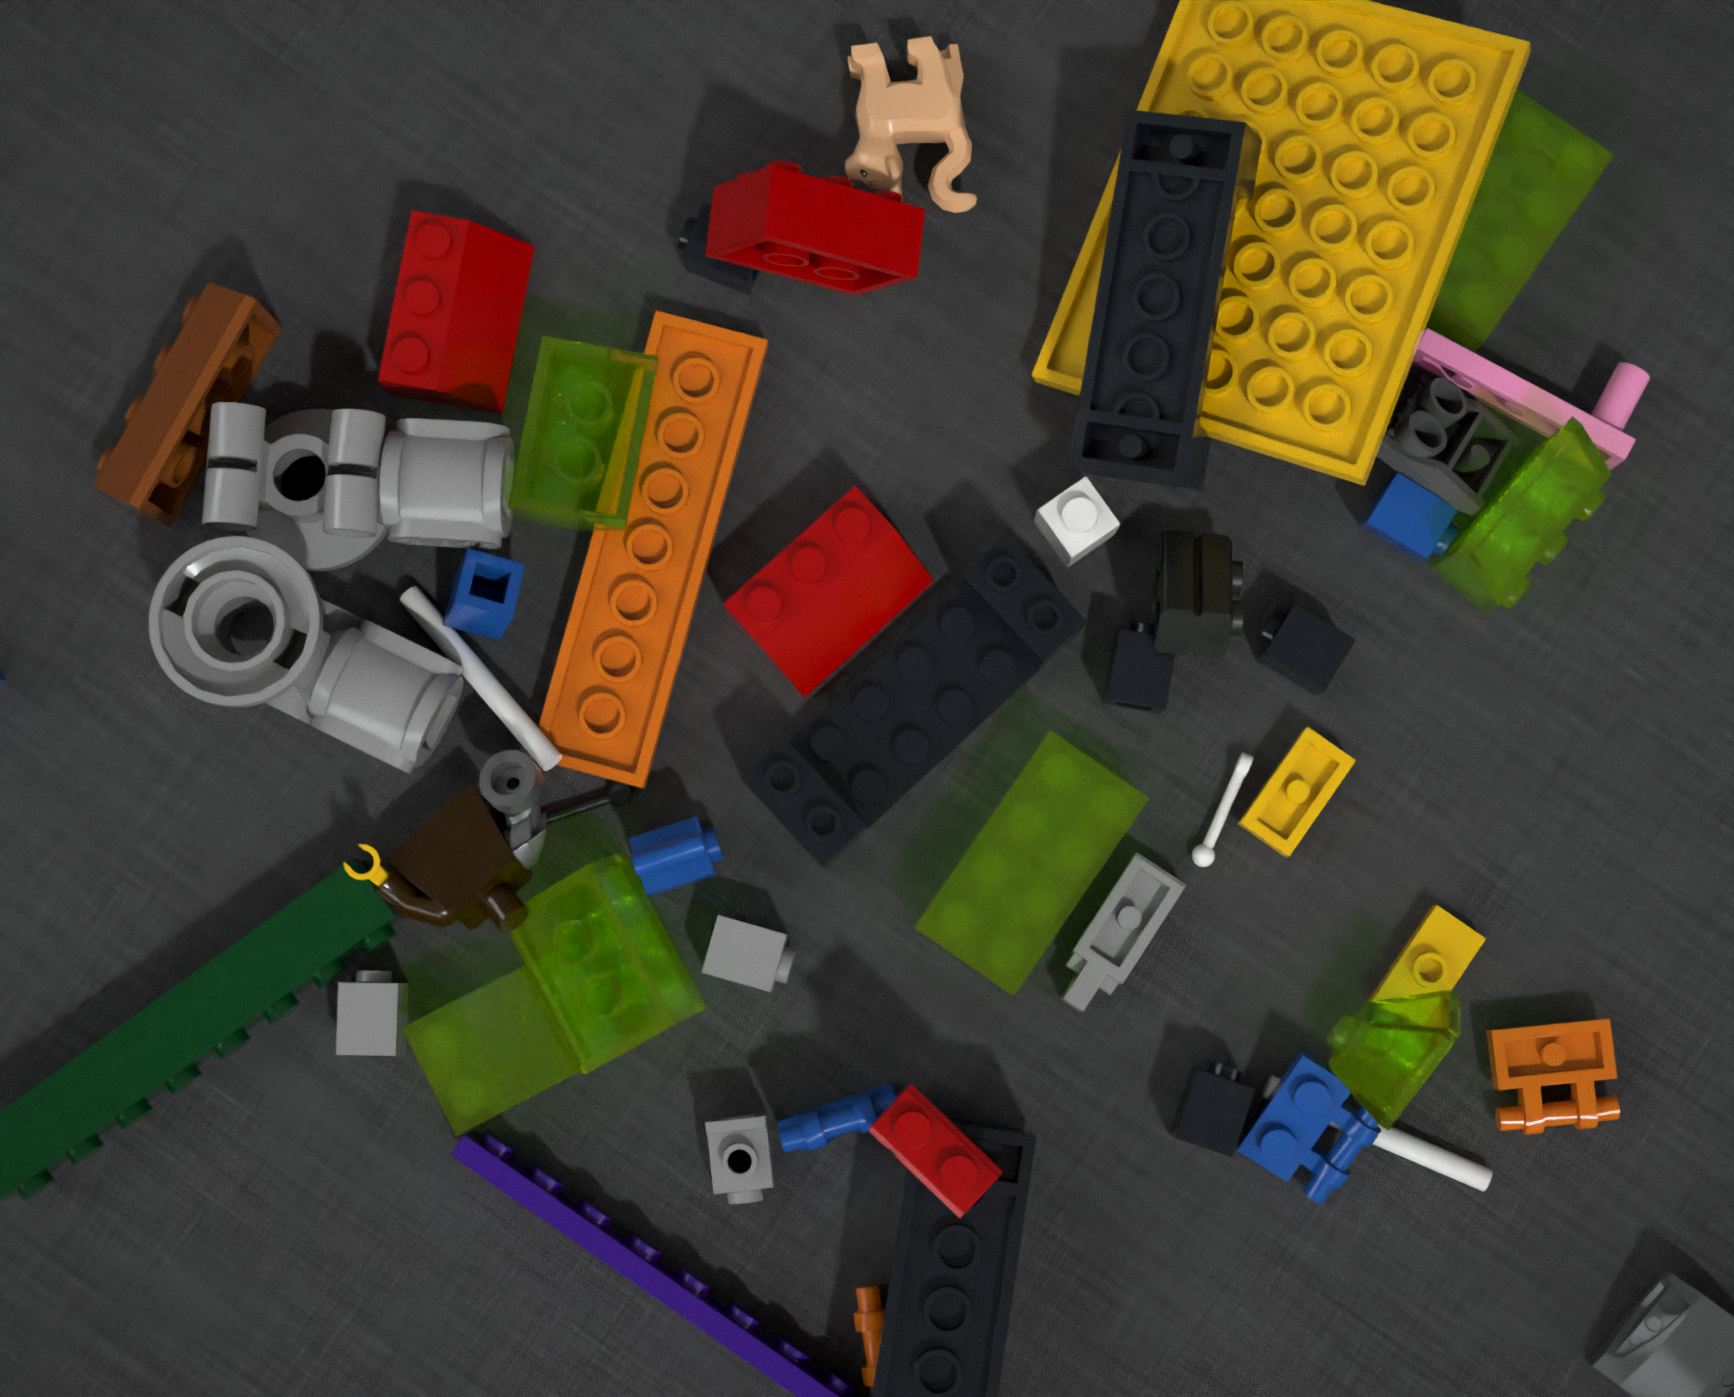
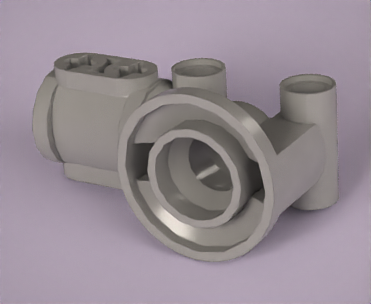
[202,402,516,571]
[149,536,464,774]

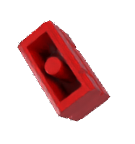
[868,1082,1003,1218]

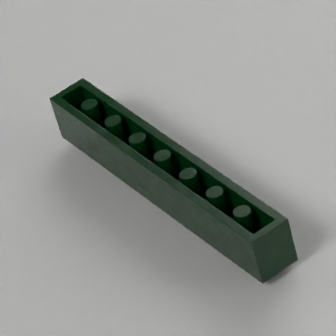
[0,858,405,1201]

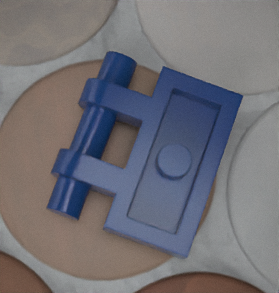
[1237,1048,1390,1204]
[777,1082,896,1153]

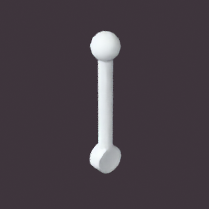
[1192,752,1254,867]

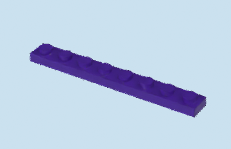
[451,1130,860,1397]

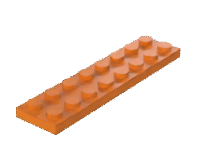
[530,310,769,789]

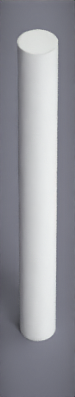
[400,586,562,771]
[1262,1075,1493,1192]

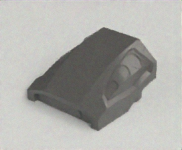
[1377,374,1521,516]
[1588,1270,1734,1397]

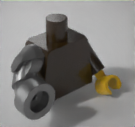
[343,750,547,933]

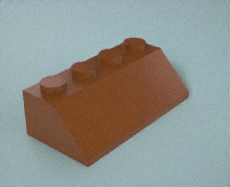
[94,282,282,528]

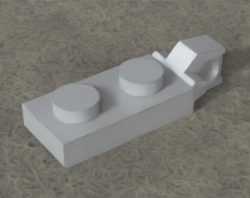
[1060,852,1186,1012]

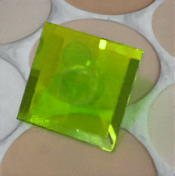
[1327,990,1460,1130]

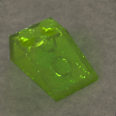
[402,944,625,1136]

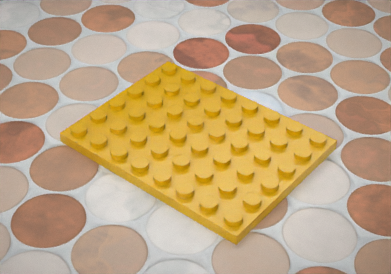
[1032,0,1531,486]

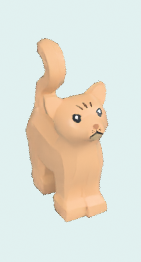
[844,36,977,213]

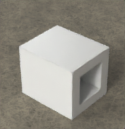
[1034,476,1120,568]

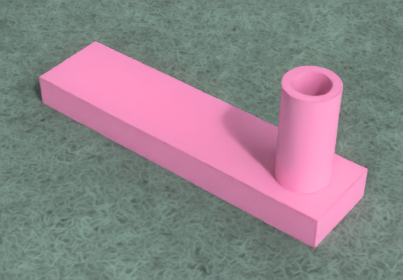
[1411,328,1650,471]

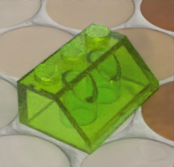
[508,336,659,531]
[1432,416,1612,614]
[508,852,707,1075]

